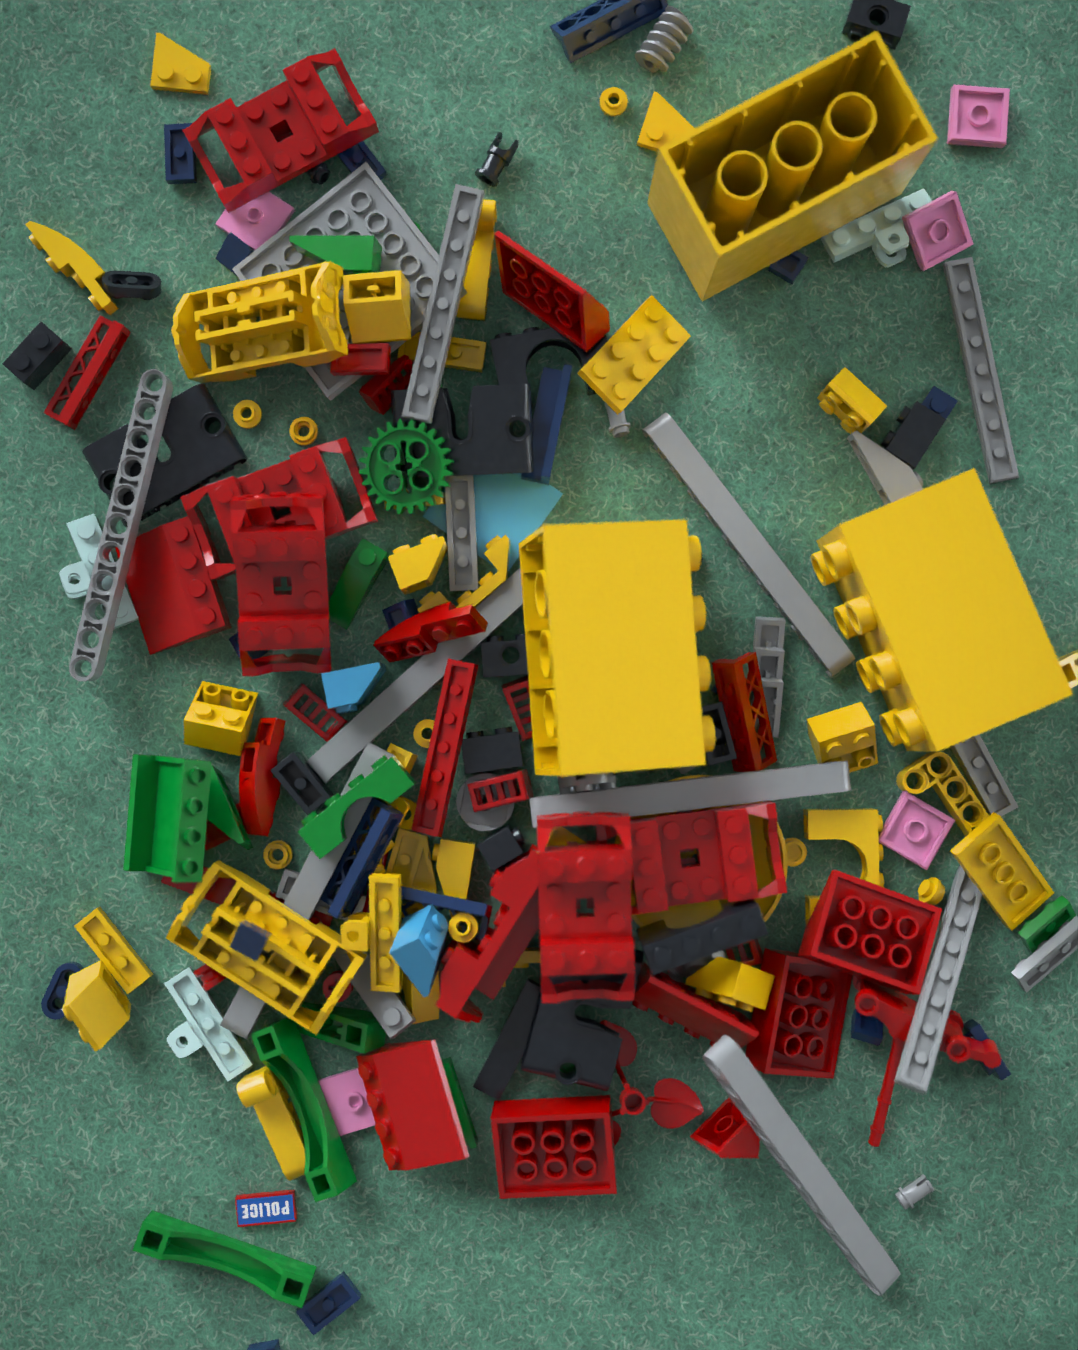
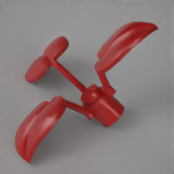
[600,1020,704,1146]

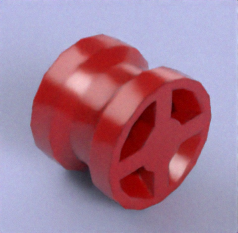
[193,964,227,992]
[322,970,354,1003]

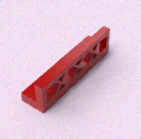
[44,315,131,430]
[712,652,777,772]

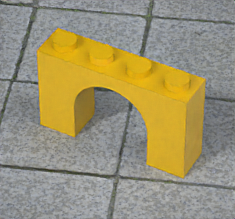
[803,808,884,925]

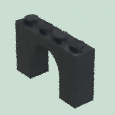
[490,327,608,407]
[636,899,768,975]

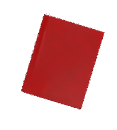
[690,1097,760,1158]

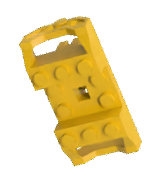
[171,261,348,383]
[166,860,367,1035]

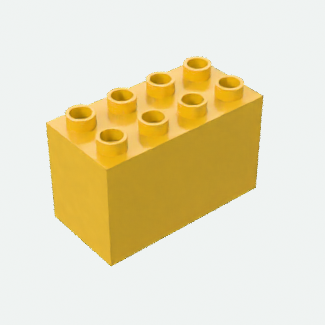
[647,31,938,302]
[810,468,1073,752]
[519,519,715,776]

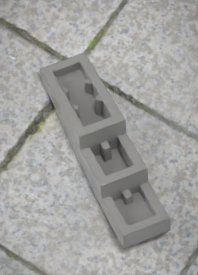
[750,616,786,738]

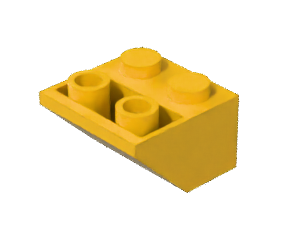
[343,270,411,344]
[817,367,887,434]
[388,534,448,595]
[184,681,258,756]
[807,702,878,773]
[685,956,775,1012]
[63,960,131,1052]

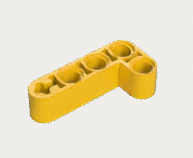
[456,199,497,321]
[896,752,989,837]
[237,1066,305,1181]

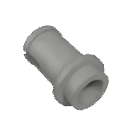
[604,403,631,438]
[895,1174,935,1210]

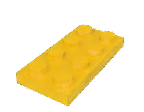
[577,295,691,415]
[950,812,1055,931]

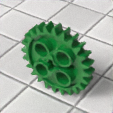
[359,419,454,514]

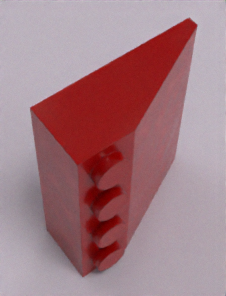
[494,231,610,352]
[115,516,232,655]
[798,869,942,995]
[745,948,852,1079]
[632,963,759,1049]
[356,1040,470,1171]
[491,1095,617,1199]

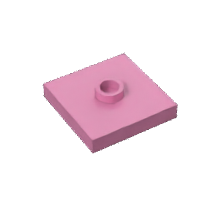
[947,85,1010,148]
[902,191,974,271]
[215,192,295,251]
[879,791,956,870]
[319,1068,375,1136]

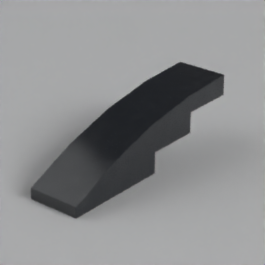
[473,978,541,1100]

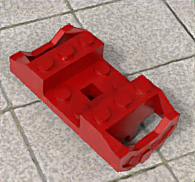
[183,48,379,213]
[180,437,378,581]
[230,492,332,677]
[595,801,787,915]
[536,811,635,1004]
[435,844,539,1023]

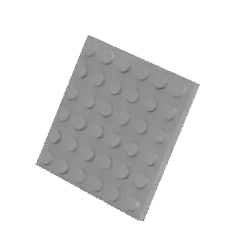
[232,162,467,401]

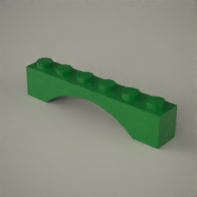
[251,1017,357,1202]
[133,1210,317,1308]

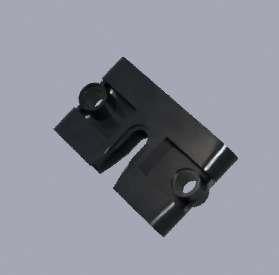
[391,383,534,478]
[82,384,247,528]
[521,949,644,1091]

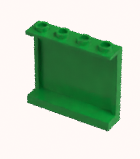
[123,754,212,883]

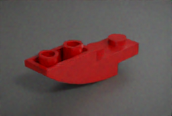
[373,602,488,663]
[239,718,286,837]

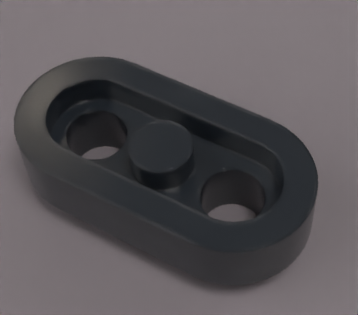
[102,270,161,300]

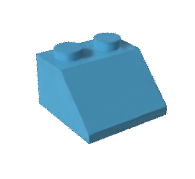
[321,662,386,714]
[389,904,449,997]

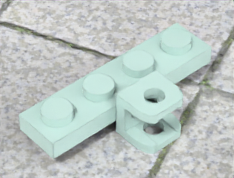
[821,188,932,268]
[59,514,138,629]
[164,966,253,1082]

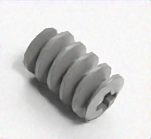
[635,6,694,73]

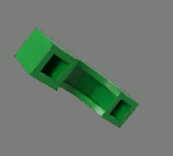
[297,755,416,859]

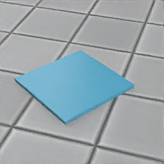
[423,473,563,571]

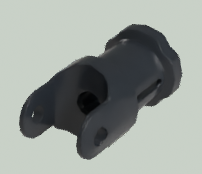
[475,132,519,187]

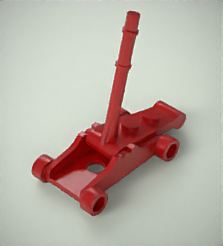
[852,975,1001,1147]

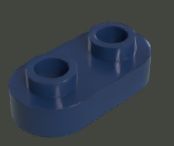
[41,962,84,1019]

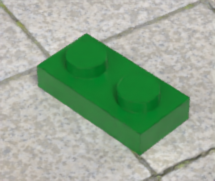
[1018,895,1076,953]

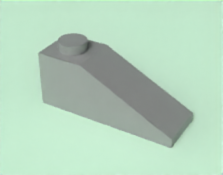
[847,430,924,505]

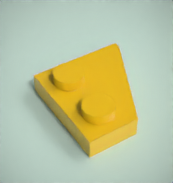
[150,33,211,95]
[637,91,695,152]
[385,828,438,894]

